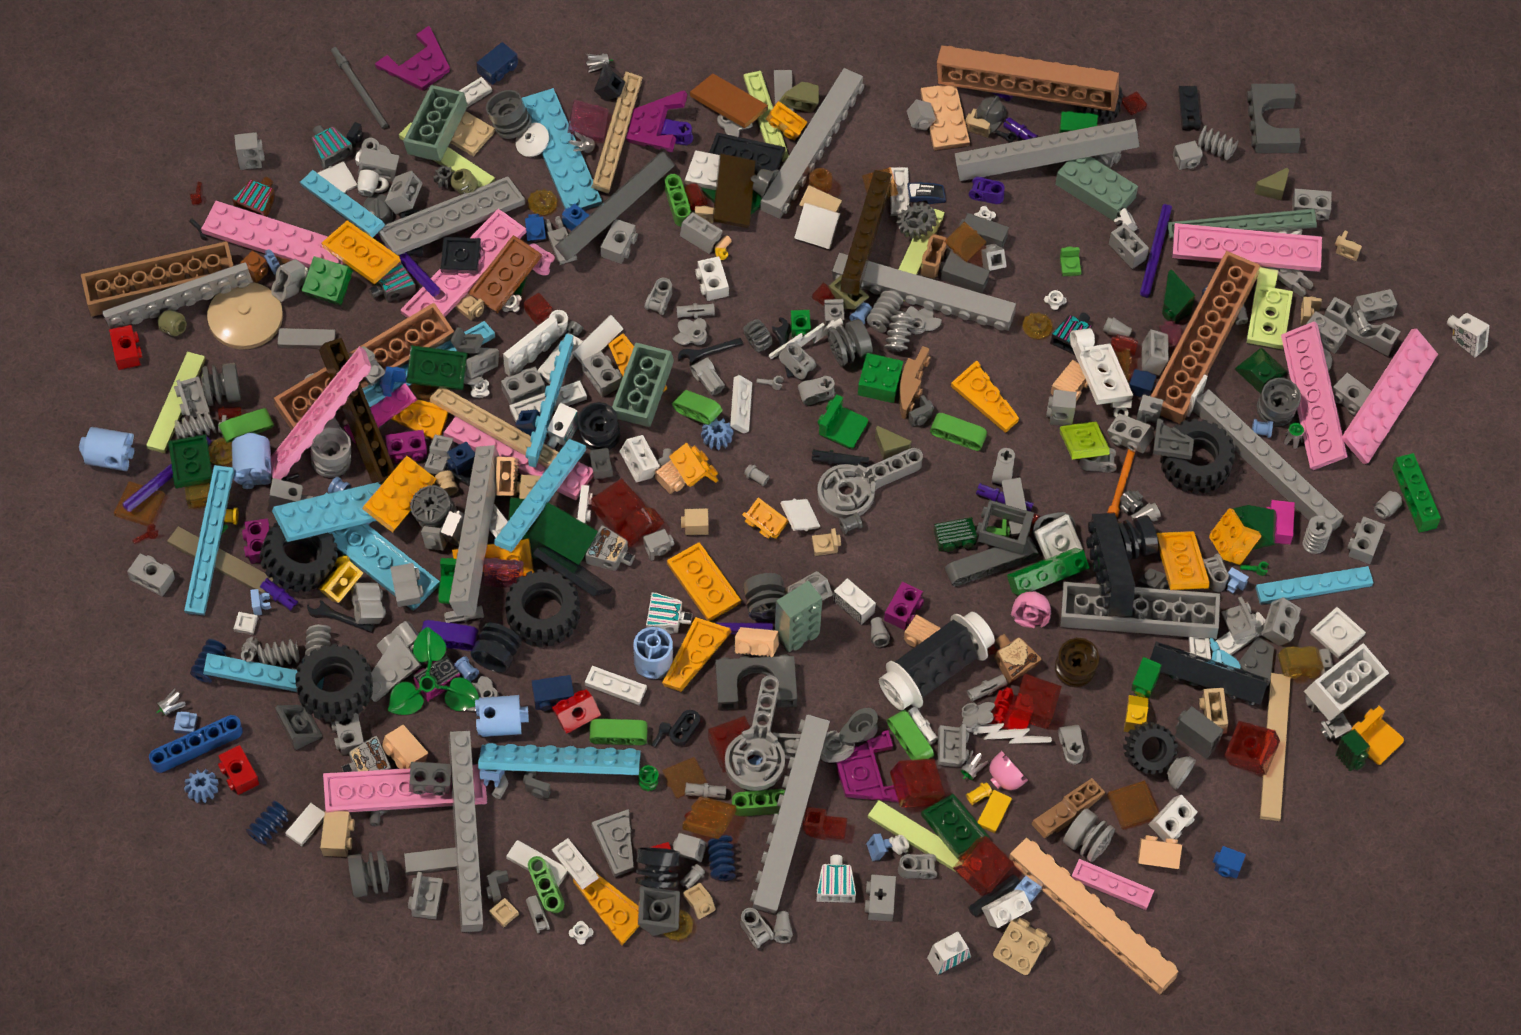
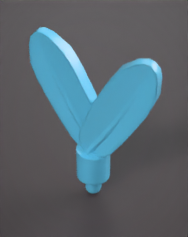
[1210,638,1241,669]

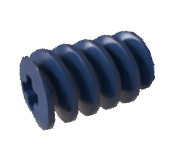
[190,639,227,684]
[245,801,289,845]
[708,835,736,881]

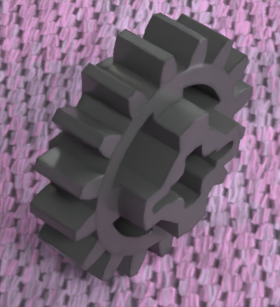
[897,202,937,239]

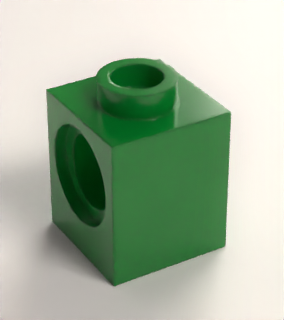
[790,310,811,339]

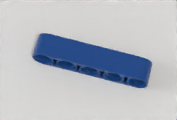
[149,715,243,773]

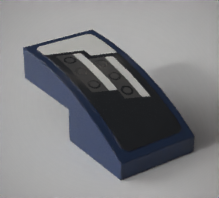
[907,182,946,204]

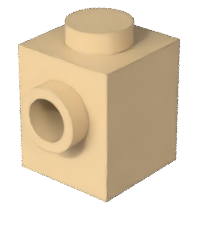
[681,509,708,535]

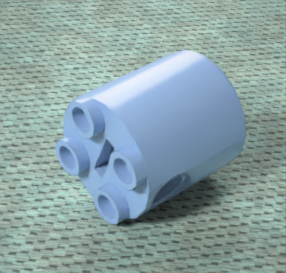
[79,427,134,471]
[232,433,271,489]
[634,627,673,679]
[475,695,529,737]

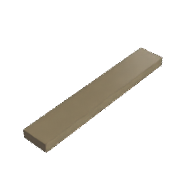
[167,526,273,594]

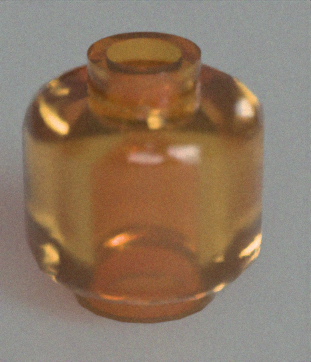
[809,168,833,193]

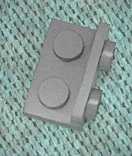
[1221,596,1257,641]

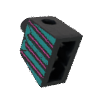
[1050,313,1093,356]

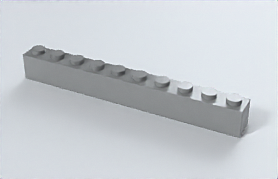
[761,68,864,219]
[955,119,1140,181]
[832,253,1016,331]
[1193,390,1344,533]
[449,445,500,616]
[750,715,830,914]
[448,731,483,932]

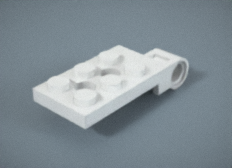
[503,310,568,376]
[1070,328,1133,405]

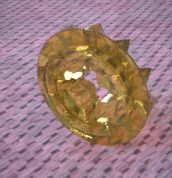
[528,188,557,215]
[1023,312,1053,339]
[208,438,232,466]
[663,909,693,941]

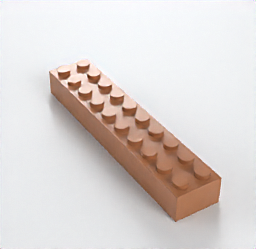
[937,45,1119,111]
[1151,251,1260,424]
[274,303,455,430]

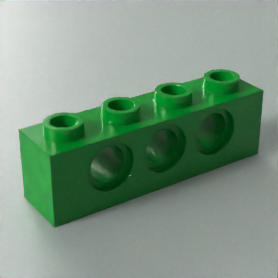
[1392,453,1441,533]
[1007,547,1089,595]

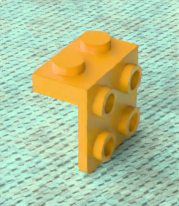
[669,443,719,487]
[1209,508,1261,565]
[1351,706,1404,765]

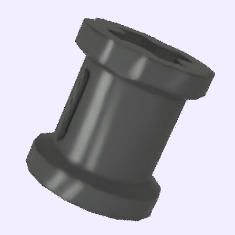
[838,512,862,534]

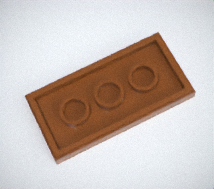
[690,74,768,128]
[468,235,543,314]

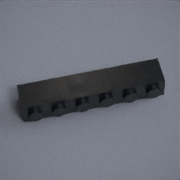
[1150,641,1269,705]

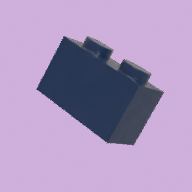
[476,42,518,85]
[532,675,574,711]

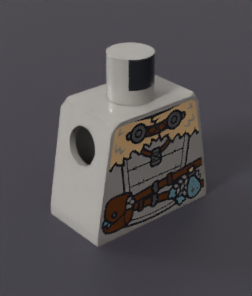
[586,526,635,571]
[341,736,391,772]

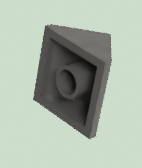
[275,705,323,751]
[638,886,680,936]

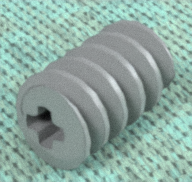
[1198,125,1238,160]
[867,291,903,333]
[884,310,915,352]
[174,411,216,439]
[1303,516,1332,554]
[305,624,331,656]
[257,639,300,666]

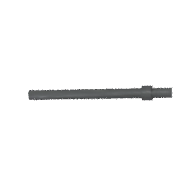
[331,47,388,129]

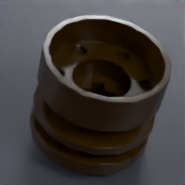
[1055,637,1099,688]

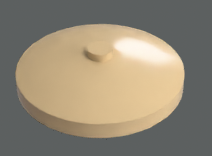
[207,283,283,349]

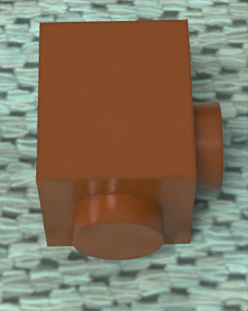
[240,250,269,283]

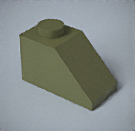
[779,82,819,113]

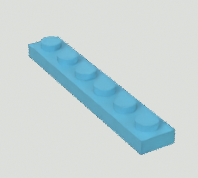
[300,170,385,238]
[1256,566,1373,605]
[203,653,324,692]

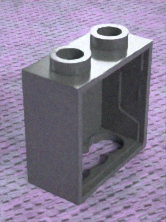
[1175,706,1223,759]

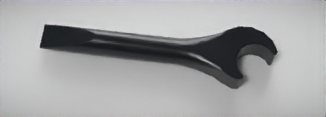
[772,317,794,377]
[678,338,743,366]
[307,600,374,632]

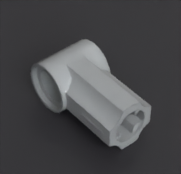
[690,358,725,395]

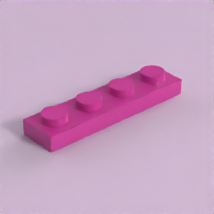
[344,383,417,444]

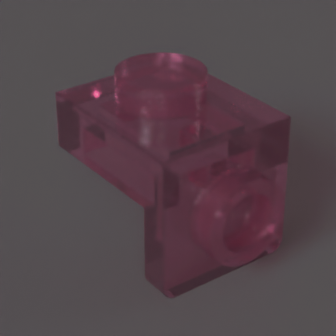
[1159,321,1181,347]

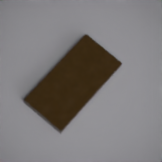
[713,154,756,228]

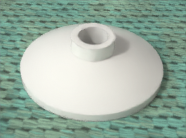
[516,123,549,157]

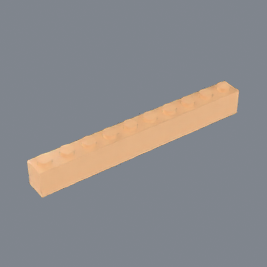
[1009,838,1178,994]

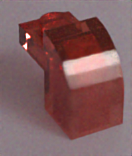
[617,507,665,547]
[803,807,848,840]

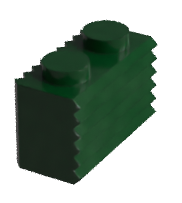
[934,517,977,552]
[1335,729,1370,771]

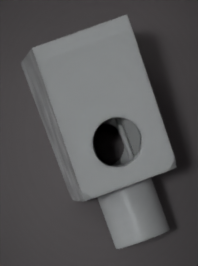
[267,478,313,512]

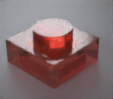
[1122,91,1147,116]
[812,282,835,306]

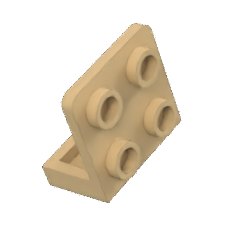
[993,918,1051,975]

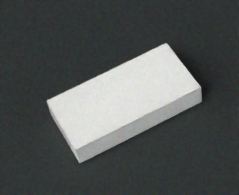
[286,803,325,846]

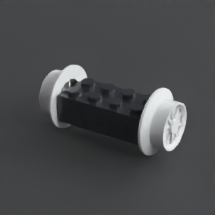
[879,612,995,710]

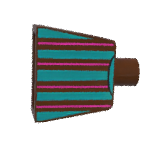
[232,177,275,217]

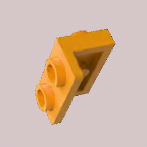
[765,101,807,140]
[742,498,789,539]

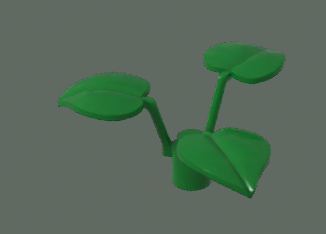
[388,627,479,715]

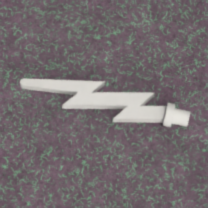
[769,318,844,359]
[966,723,1052,744]

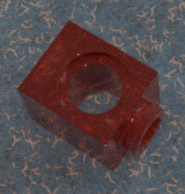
[524,293,552,326]

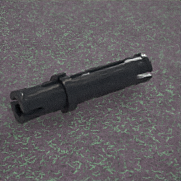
[811,449,869,468]

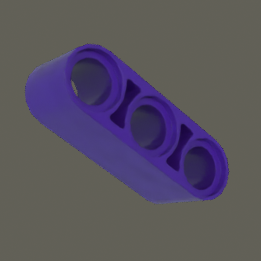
[421,620,479,651]

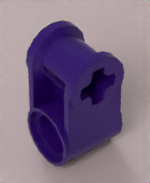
[661,119,693,146]
[968,177,1005,204]

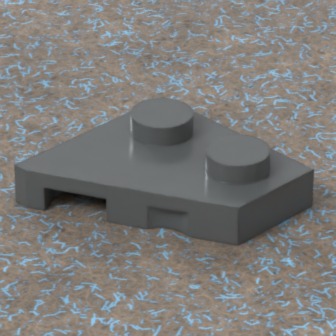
[1153,419,1194,459]
[1239,637,1274,688]

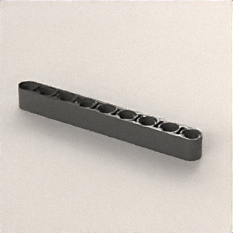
[555,151,675,261]

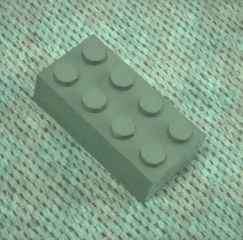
[403,85,468,162]
[1055,156,1138,221]
[612,343,674,427]
[775,581,822,653]

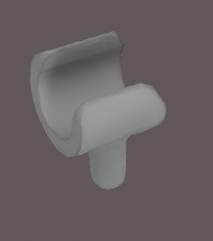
[757,376,784,390]

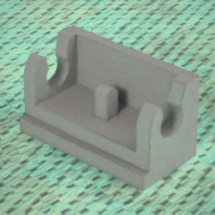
[358,148,399,182]
[680,212,723,254]
[1137,395,1163,430]

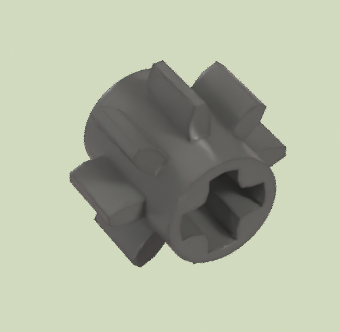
[433,166,454,189]
[1120,490,1143,514]

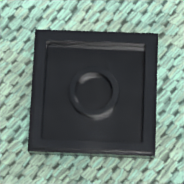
[440,237,481,274]

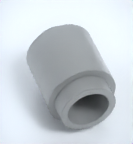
[1374,491,1402,519]

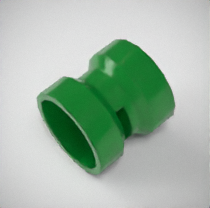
[638,765,659,791]

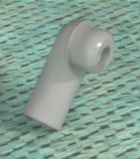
[657,449,673,469]
[492,774,508,799]

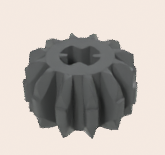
[744,319,772,352]

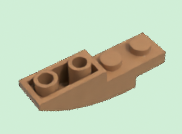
[899,346,931,419]
[1032,778,1105,839]

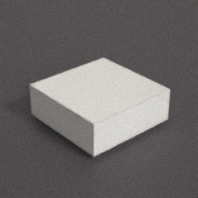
[234,612,258,635]

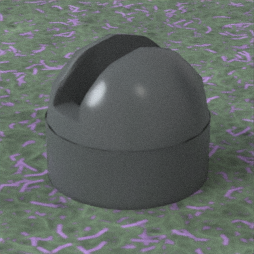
[567,320,584,336]

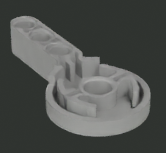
[817,448,923,519]
[725,675,785,791]

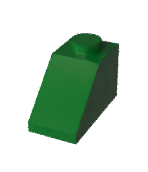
[1131,657,1161,698]

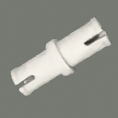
[908,707,938,745]

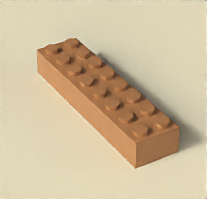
[81,241,233,317]

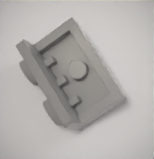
[174,376,210,419]
[938,724,969,767]
[408,872,443,919]

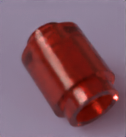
[684,183,707,210]
[1111,334,1138,356]

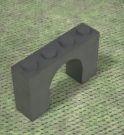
[1247,84,1301,153]
[939,213,1009,294]
[716,655,797,710]

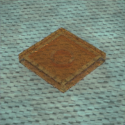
[114,481,165,527]
[1107,780,1159,830]

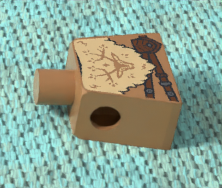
[994,634,1042,684]

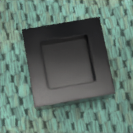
[346,122,364,147]

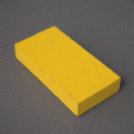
[978,790,1012,833]

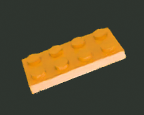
[321,220,400,284]
[362,456,437,533]
[1156,531,1209,590]
[667,542,741,622]

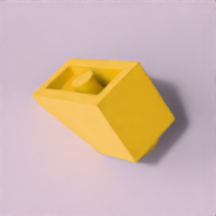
[318,560,363,603]
[1124,695,1148,732]

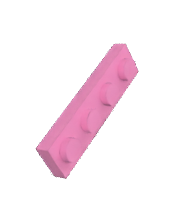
[1072,859,1154,910]

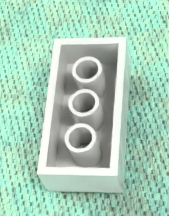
[1304,643,1389,721]

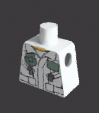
[1447,313,1490,358]

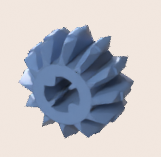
[701,418,733,451]
[184,769,219,803]

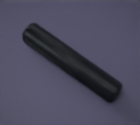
[968,874,1020,916]

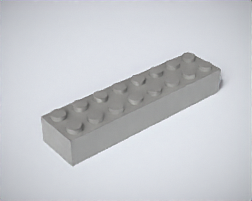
[1060,582,1220,639]

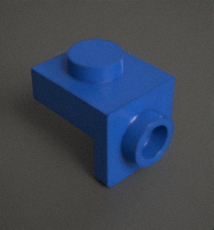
[525,214,546,241]
[380,367,407,397]

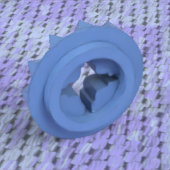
[264,249,280,275]

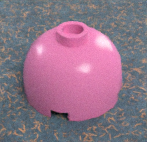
[1011,591,1051,628]
[990,751,1028,791]

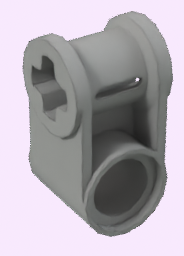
[645,278,672,315]
[779,342,816,379]
[798,376,835,405]
[992,448,1015,485]
[1079,448,1116,473]
[1202,553,1229,592]
[1058,725,1084,764]
[898,854,937,879]
[740,908,775,949]

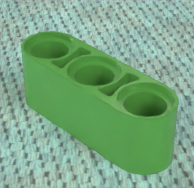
[665,174,691,227]
[672,390,722,425]
[218,408,274,443]
[930,413,988,451]
[887,710,934,766]
[589,719,648,745]
[732,789,785,816]
[528,856,565,914]

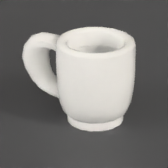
[357,170,389,197]

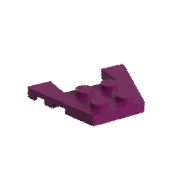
[375,26,450,91]
[626,90,688,152]
[835,730,908,803]

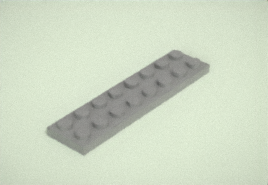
[378,176,525,255]
[103,262,253,329]

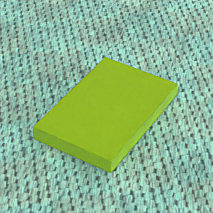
[1060,422,1109,460]

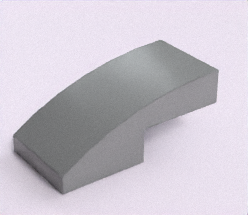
[424,435,453,474]

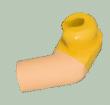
[714,235,732,260]

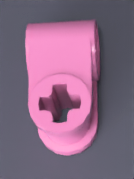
[529,244,555,276]

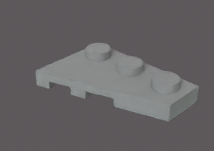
[371,634,422,702]
[591,809,633,877]

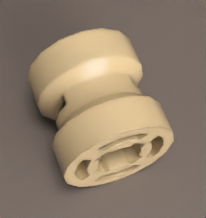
[435,470,458,496]

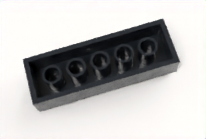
[1086,513,1135,617]

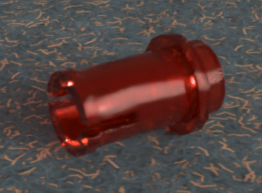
[218,406,241,420]

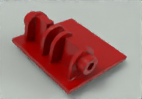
[988,687,1036,730]

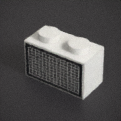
[833,578,876,625]

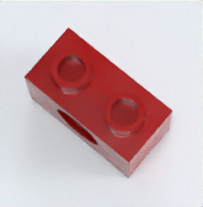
[109,325,143,370]
[552,689,601,734]
[218,745,259,795]

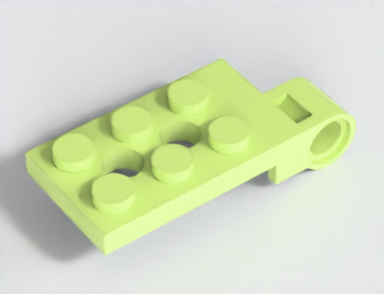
[1246,267,1293,349]

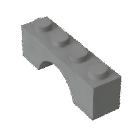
[1324,297,1401,356]

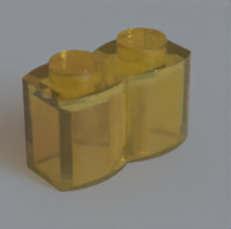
[1278,646,1324,678]

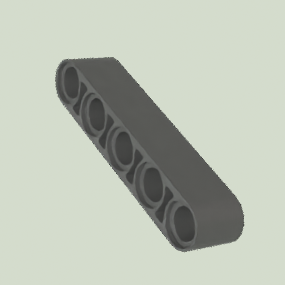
[945,537,1039,586]

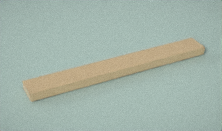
[591,72,643,194]
[430,388,559,468]
[1260,673,1291,821]

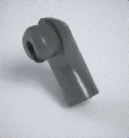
[370,810,388,826]

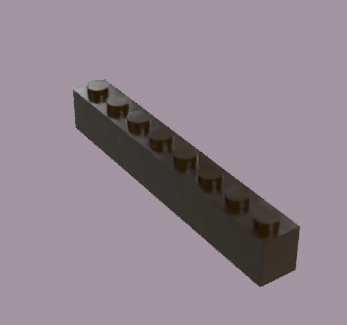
[840,170,892,295]
[319,338,395,484]

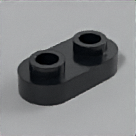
[669,710,700,746]

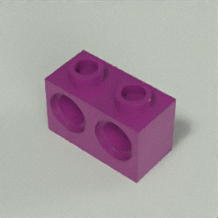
[386,430,427,464]
[242,519,270,564]
[884,582,924,630]

